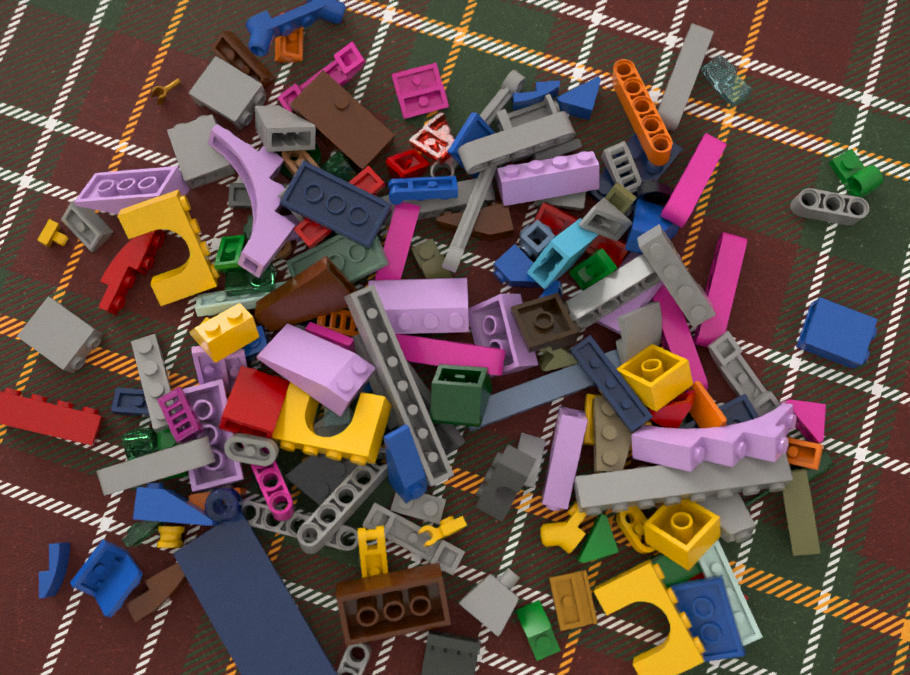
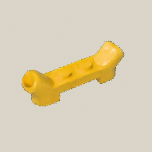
[540,468,626,554]

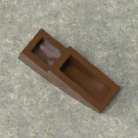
[126,563,187,622]

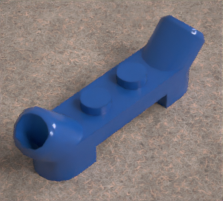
[245,0,346,56]

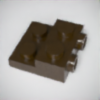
[511,293,580,353]

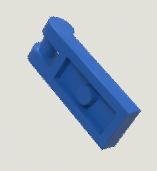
[388,176,458,205]

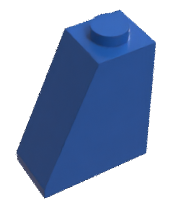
[625,199,679,255]

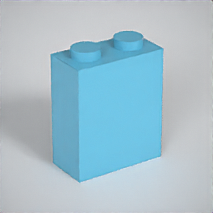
[527,218,598,289]

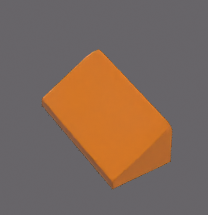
[275,13,303,62]
[689,381,727,428]
[786,437,824,470]

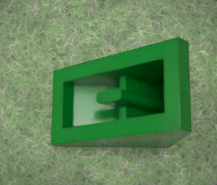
[576,514,619,563]

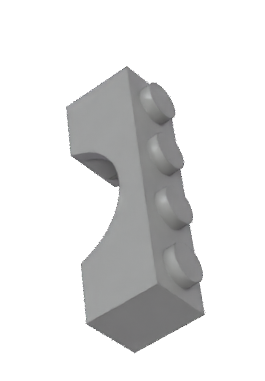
[637,224,716,328]

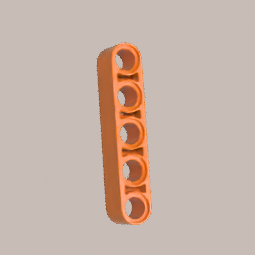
[612,59,673,166]

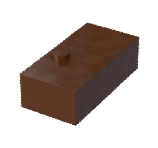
[290,70,395,174]
[336,563,451,646]

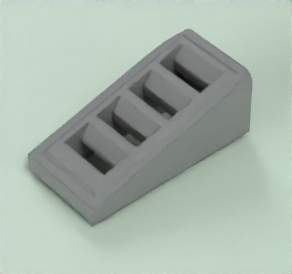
[601,141,642,194]

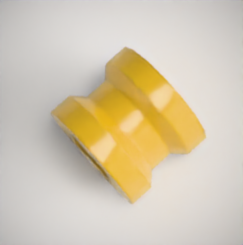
[157,526,185,548]

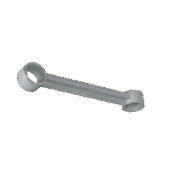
[430,70,526,177]
[442,164,502,273]

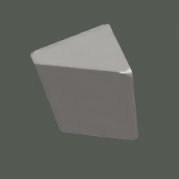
[61,202,114,252]

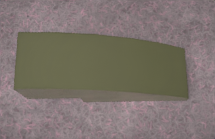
[782,469,821,556]

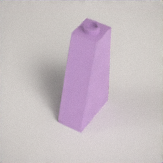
[541,406,588,511]

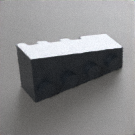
[285,425,391,506]

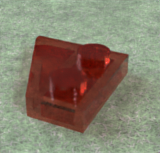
[409,111,455,165]

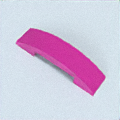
[278,42,366,112]
[375,202,421,280]

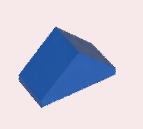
[557,76,601,120]

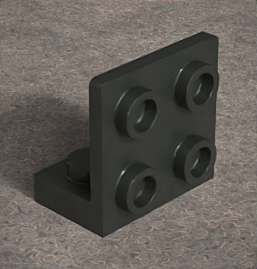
[421,630,481,675]

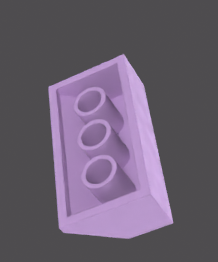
[495,151,599,206]
[368,278,469,334]
[174,379,244,492]

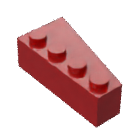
[0,388,104,446]

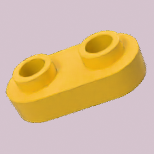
[616,506,656,554]

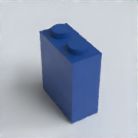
[796,297,877,369]

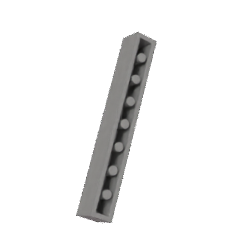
[344,284,454,486]
[574,453,793,516]

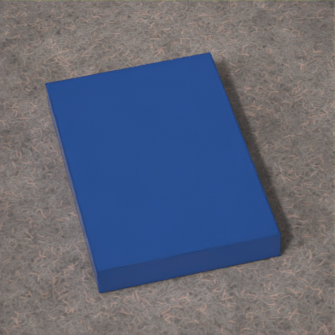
[670,575,746,662]

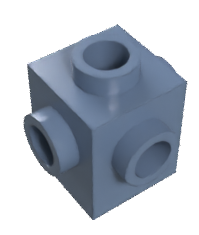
[519,219,555,261]

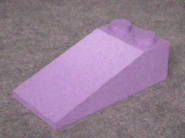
[74,166,190,214]
[257,323,376,417]

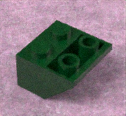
[430,364,492,427]

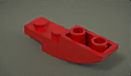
[98,229,165,316]

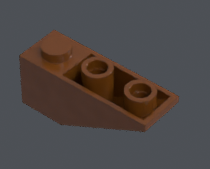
[436,201,514,242]

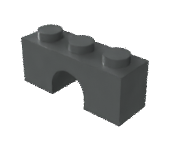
[475,445,536,521]

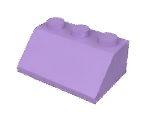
[468,294,538,378]

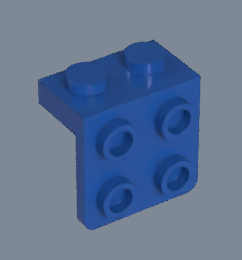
[70,539,142,618]

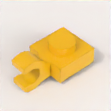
[418,516,467,547]

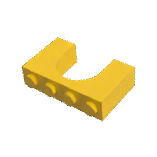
[117,189,220,306]
[272,382,392,466]
[594,559,706,675]

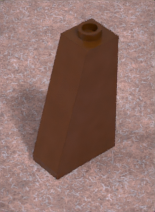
[255,256,357,332]

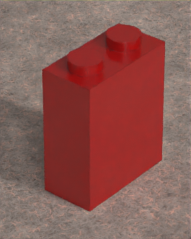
[219,366,290,439]

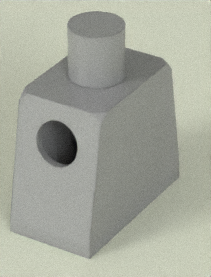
[459,568,520,636]

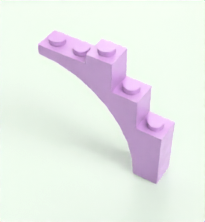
[208,124,295,278]
[631,403,796,472]

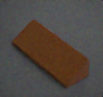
[211,30,276,89]

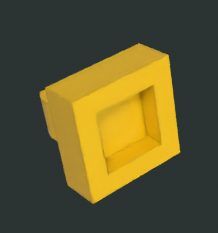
[37,219,69,248]

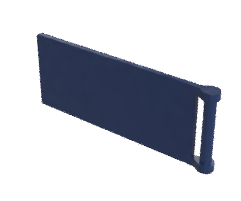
[174,511,338,675]

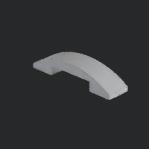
[707,331,781,417]
[362,502,465,575]

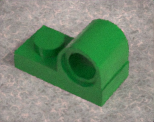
[829,149,883,198]

